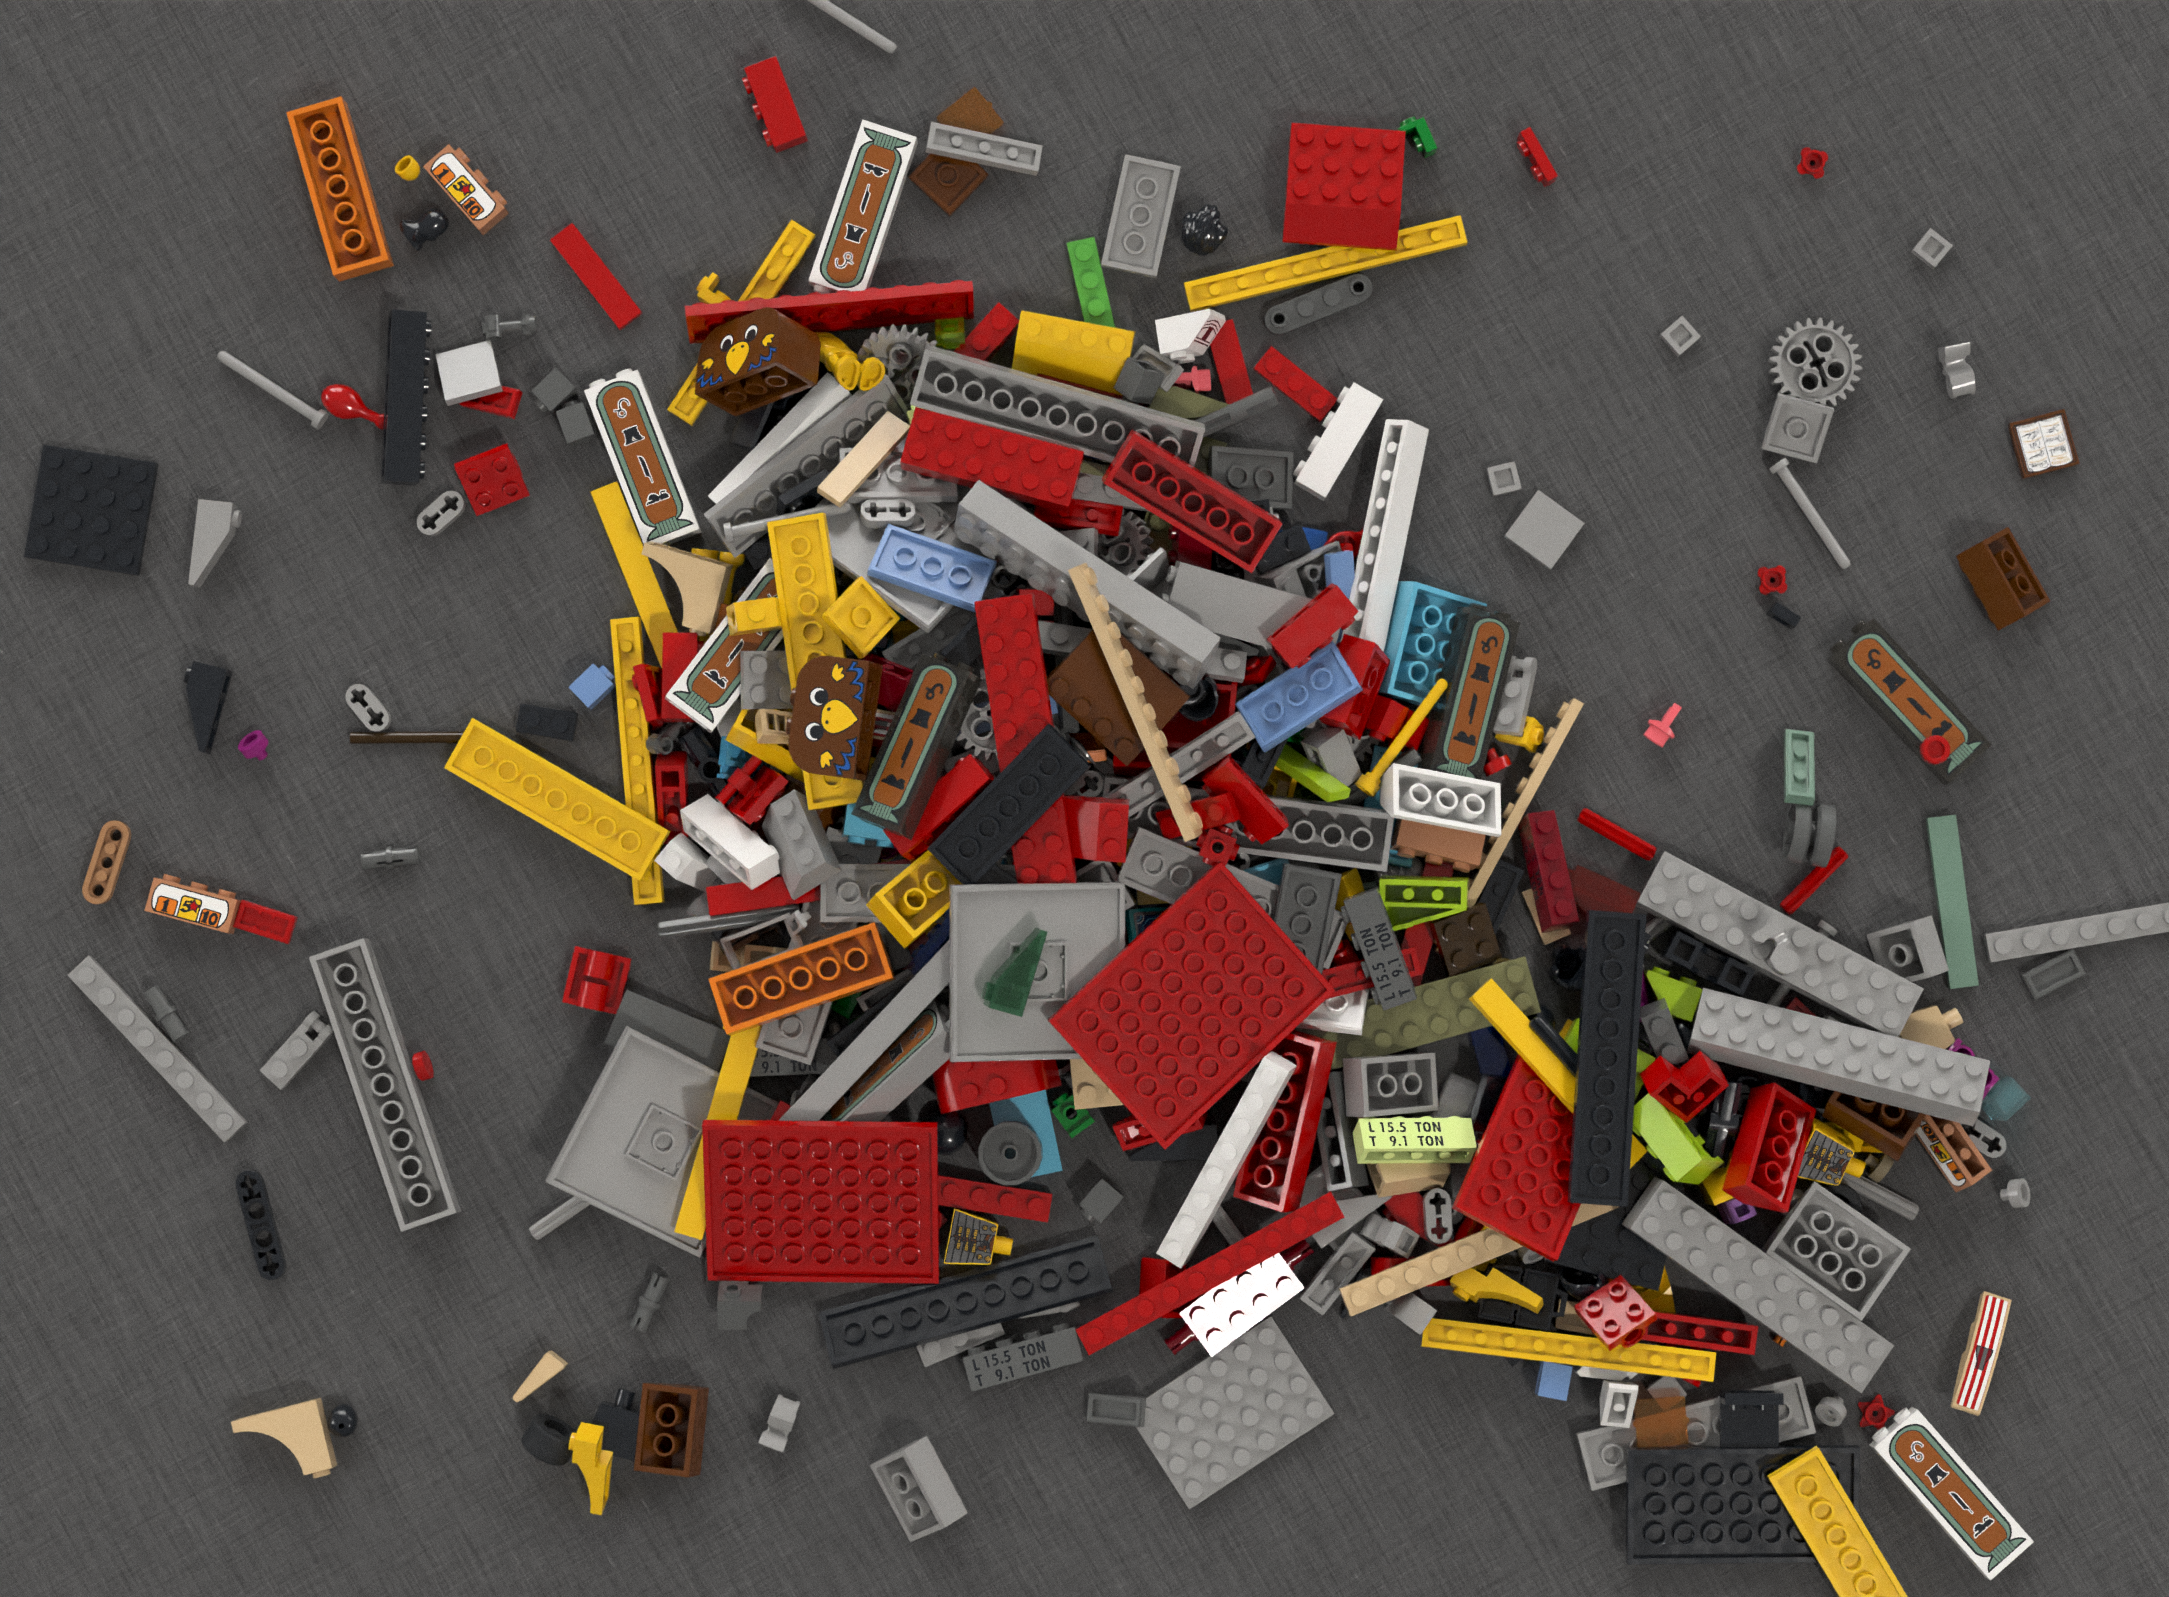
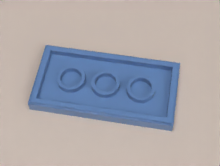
[867,524,997,613]
[1235,641,1363,752]

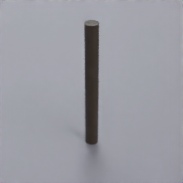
[350,731,464,744]

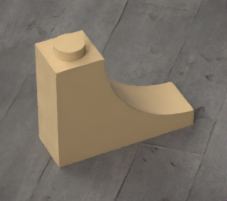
[642,541,733,636]
[1357,1117,1451,1198]
[231,1398,337,1478]

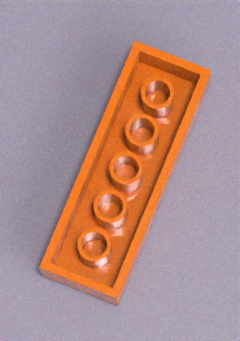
[286,96,394,282]
[708,922,896,1036]

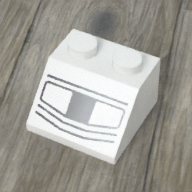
[1155,309,1226,364]

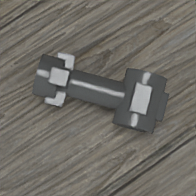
[482,313,538,342]
[646,722,695,756]

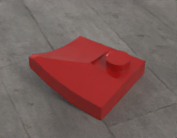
[632,663,663,730]

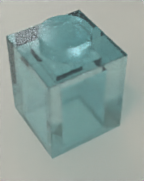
[1982,1076,2031,1121]

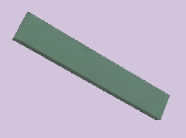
[1925,815,1979,989]

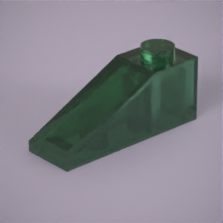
[982,927,1048,1017]

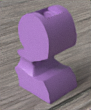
[1716,1198,1757,1225]

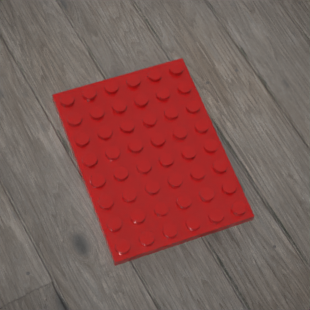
[1047,861,1335,1150]
[702,1120,939,1284]

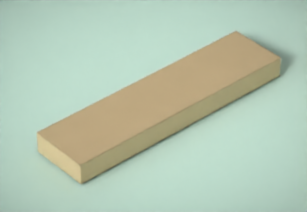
[817,411,910,508]

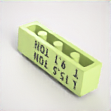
[1352,1116,1477,1164]

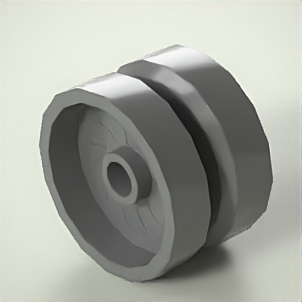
[1782,803,1836,868]
[978,1121,1043,1186]

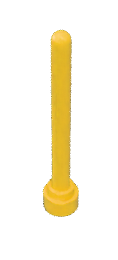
[1355,679,1448,797]

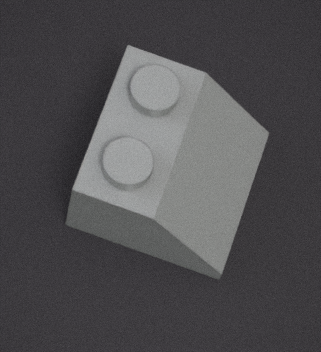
[1867,915,1949,982]

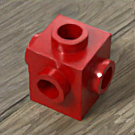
[1196,825,1240,866]

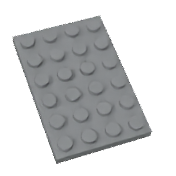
[1136,1316,1334,1509]

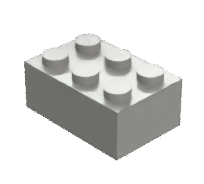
[1343,1052,1439,1117]

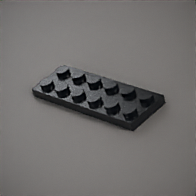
[927,724,1091,884]

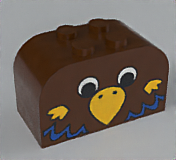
[695,307,821,417]
[786,656,883,781]

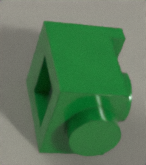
[1051,1092,1095,1138]

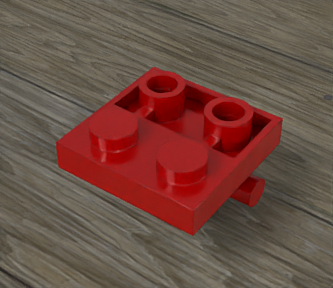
[715,756,789,825]

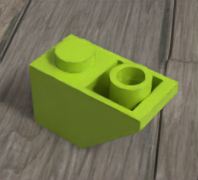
[1644,967,1703,1022]

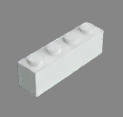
[1293,382,1383,501]
[680,794,780,890]

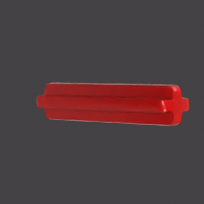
[1577,808,1657,861]
[1780,847,1848,915]

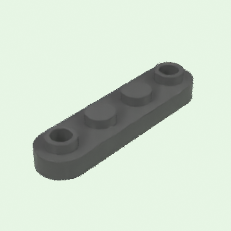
[1264,274,1372,336]

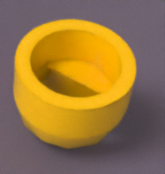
[395,155,420,181]

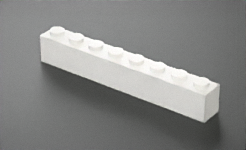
[1341,419,1429,652]
[1156,1051,1297,1268]

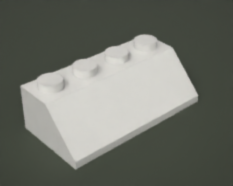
[1380,763,1501,837]

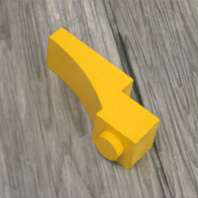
[1450,1268,1544,1314]
[568,1422,613,1515]

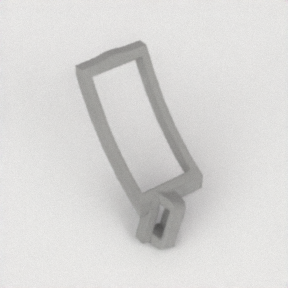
[720,910,811,970]

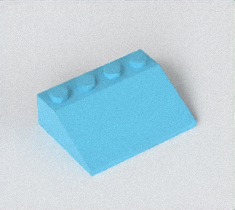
[1378,581,1487,713]

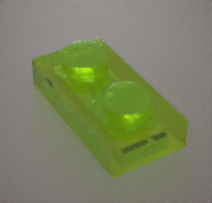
[935,317,965,349]

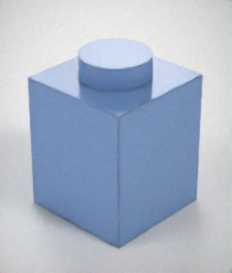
[569,663,616,710]
[1535,1361,1573,1401]

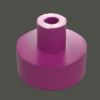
[238,730,269,761]

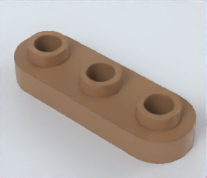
[82,821,131,905]

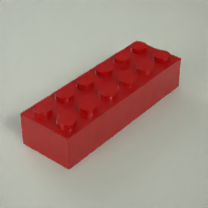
[900,407,1084,514]
[1102,429,1282,573]
[1233,1030,1337,1212]

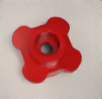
[1796,147,1828,179]
[1757,565,1787,595]

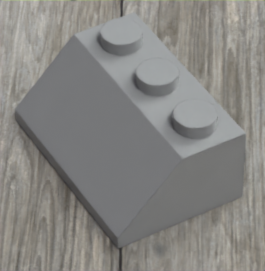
[761,790,842,900]
[870,1436,967,1542]

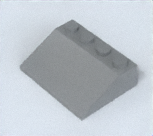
[1761,1181,1911,1321]

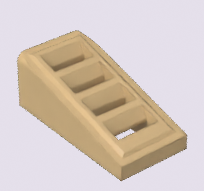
[755,709,792,744]
[513,1350,568,1402]

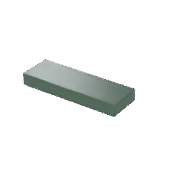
[1784,729,1815,806]

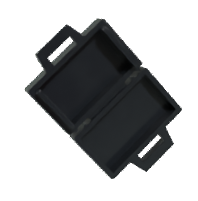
[1477,1262,1568,1332]

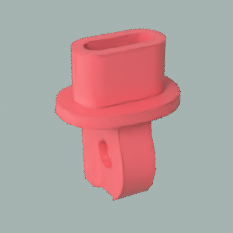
[1171,366,1211,394]
[1644,703,1682,748]

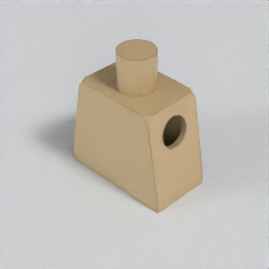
[1899,1005,1963,1049]

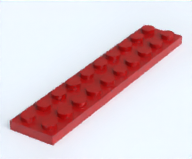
[685,280,974,344]
[974,593,1078,884]

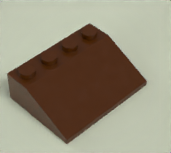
[1047,629,1190,766]

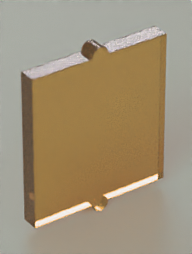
[936,87,1004,134]
[1632,1396,1689,1447]

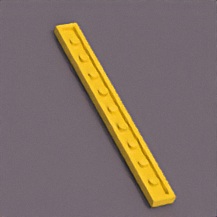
[1184,215,1468,312]
[610,617,665,905]
[1422,1318,1716,1382]

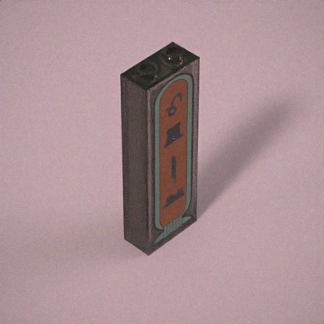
[1417,603,1520,780]
[1827,618,1992,785]
[851,653,982,840]

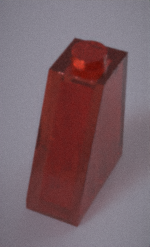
[1568,865,1641,918]

